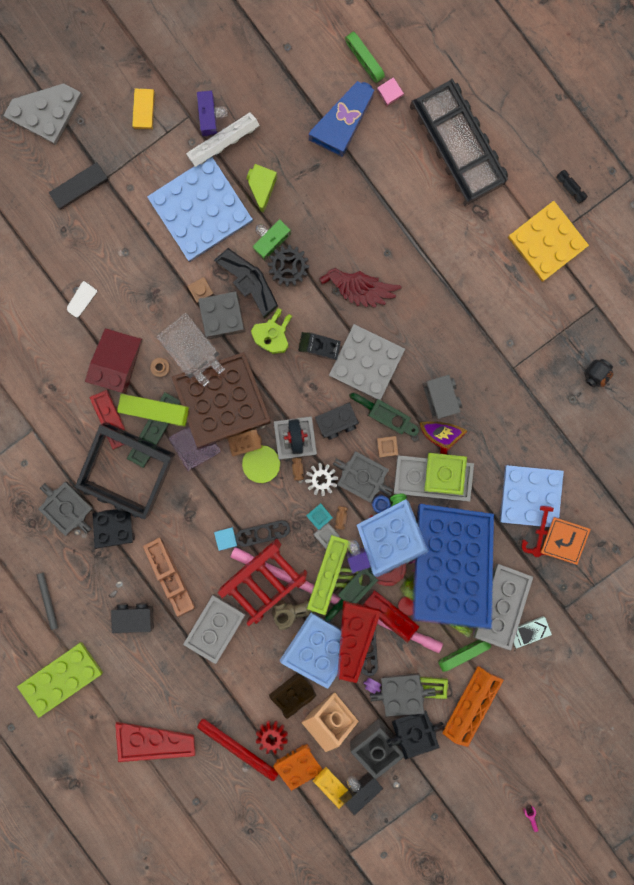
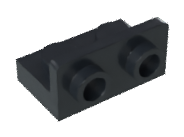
[315,402,359,440]

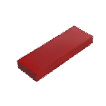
[89,390,126,450]
[363,590,420,643]

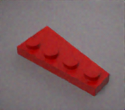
[337,601,381,683]

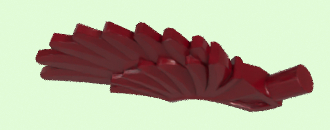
[319,268,401,308]

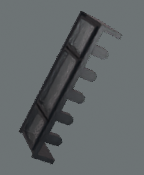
[410,78,508,206]

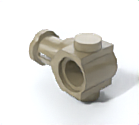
[271,600,311,630]

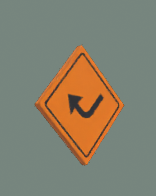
[541,517,591,565]

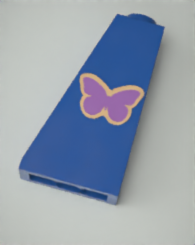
[309,81,374,157]

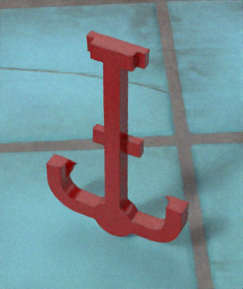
[521,506,554,557]

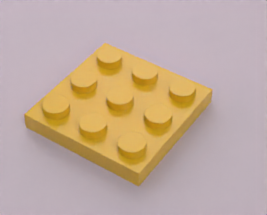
[508,201,589,282]

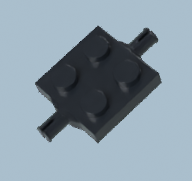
[387,710,445,760]

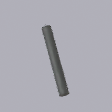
[36,572,58,630]

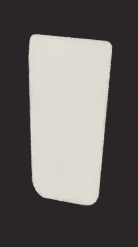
[67,281,97,317]

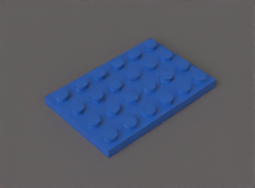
[413,504,494,629]

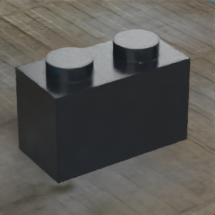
[111,603,154,633]

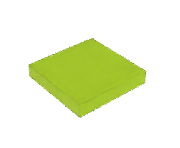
[424,453,467,495]

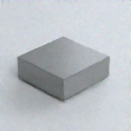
[313,522,340,549]

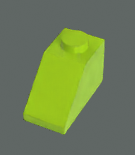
[247,164,277,213]

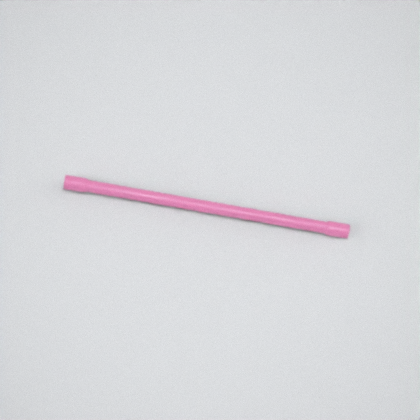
[230,547,443,653]

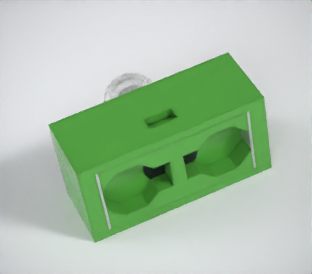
[252,219,291,261]

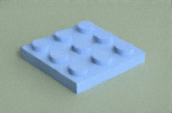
[500,465,564,527]
[357,499,428,577]
[280,612,341,689]

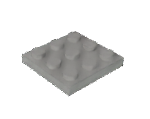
[329,324,405,400]

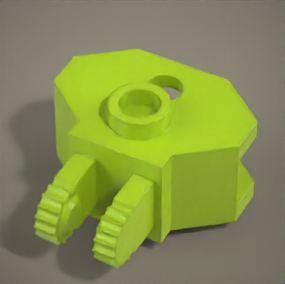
[251,308,292,354]

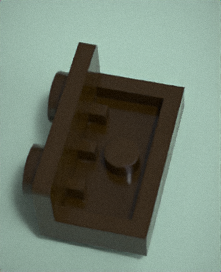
[269,672,317,719]

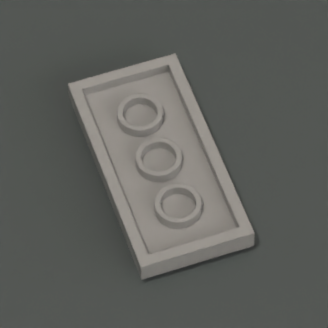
[393,455,474,501]
[473,564,533,651]

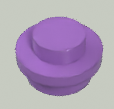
[363,678,381,694]

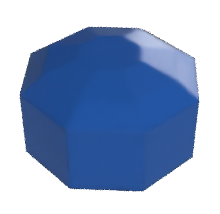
[372,494,391,513]

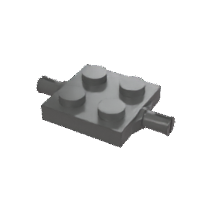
[333,451,393,503]
[38,481,94,536]
[370,673,436,717]

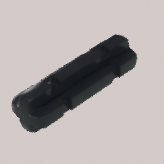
[556,170,588,204]

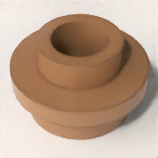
[150,358,170,377]

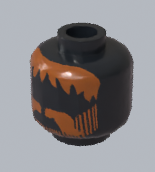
[584,359,614,388]

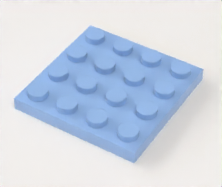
[147,157,253,262]

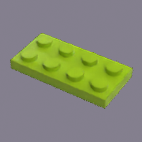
[17,642,103,718]

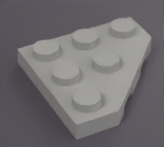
[3,83,82,145]

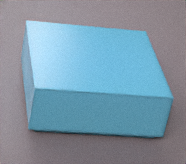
[214,527,238,551]

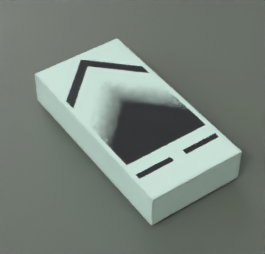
[513,616,552,649]

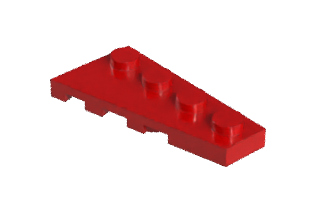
[115,722,196,762]

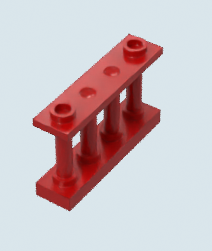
[217,538,307,626]

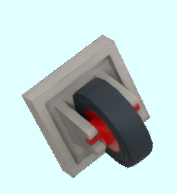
[274,417,317,460]

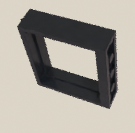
[75,422,175,519]

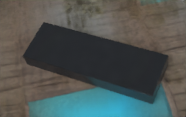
[48,162,108,210]

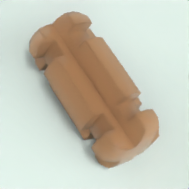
[292,457,304,481]
[335,506,348,530]

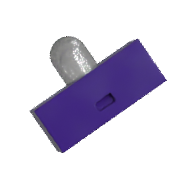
[197,90,228,136]
[346,540,371,573]

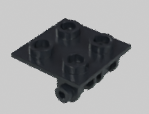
[93,509,135,549]

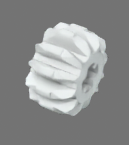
[305,463,338,496]

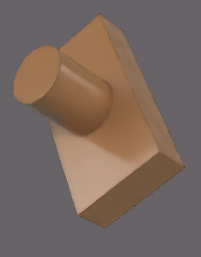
[227,430,262,457]

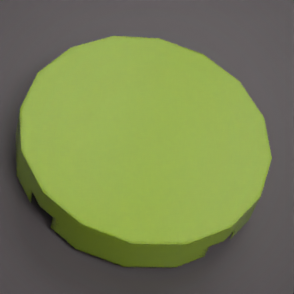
[242,445,280,483]

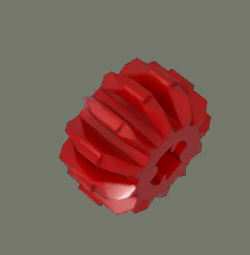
[256,720,288,754]

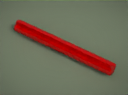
[197,719,278,781]

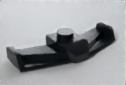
[214,248,278,319]

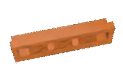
[442,666,504,747]

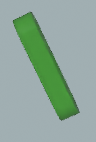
[345,31,385,83]
[438,640,492,672]

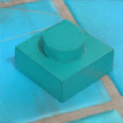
[306,503,333,530]

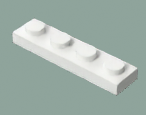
[186,112,260,167]

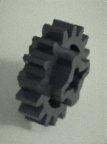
[268,245,309,288]

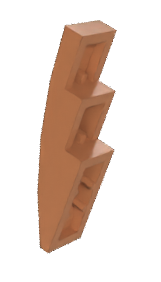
[143,538,196,617]

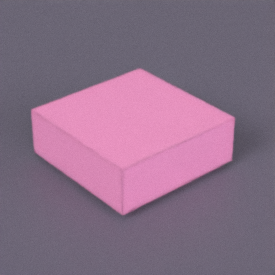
[377,77,404,106]

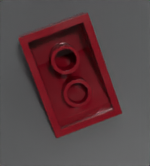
[85,328,142,394]

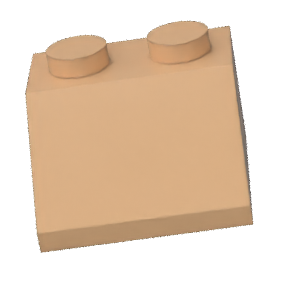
[301,692,359,752]

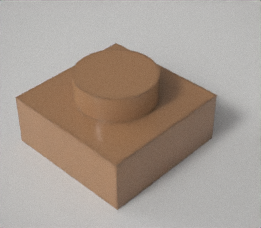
[188,277,214,304]
[377,436,398,457]

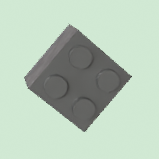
[198,291,245,339]
[423,375,462,420]
[350,718,404,780]

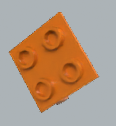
[273,744,323,791]

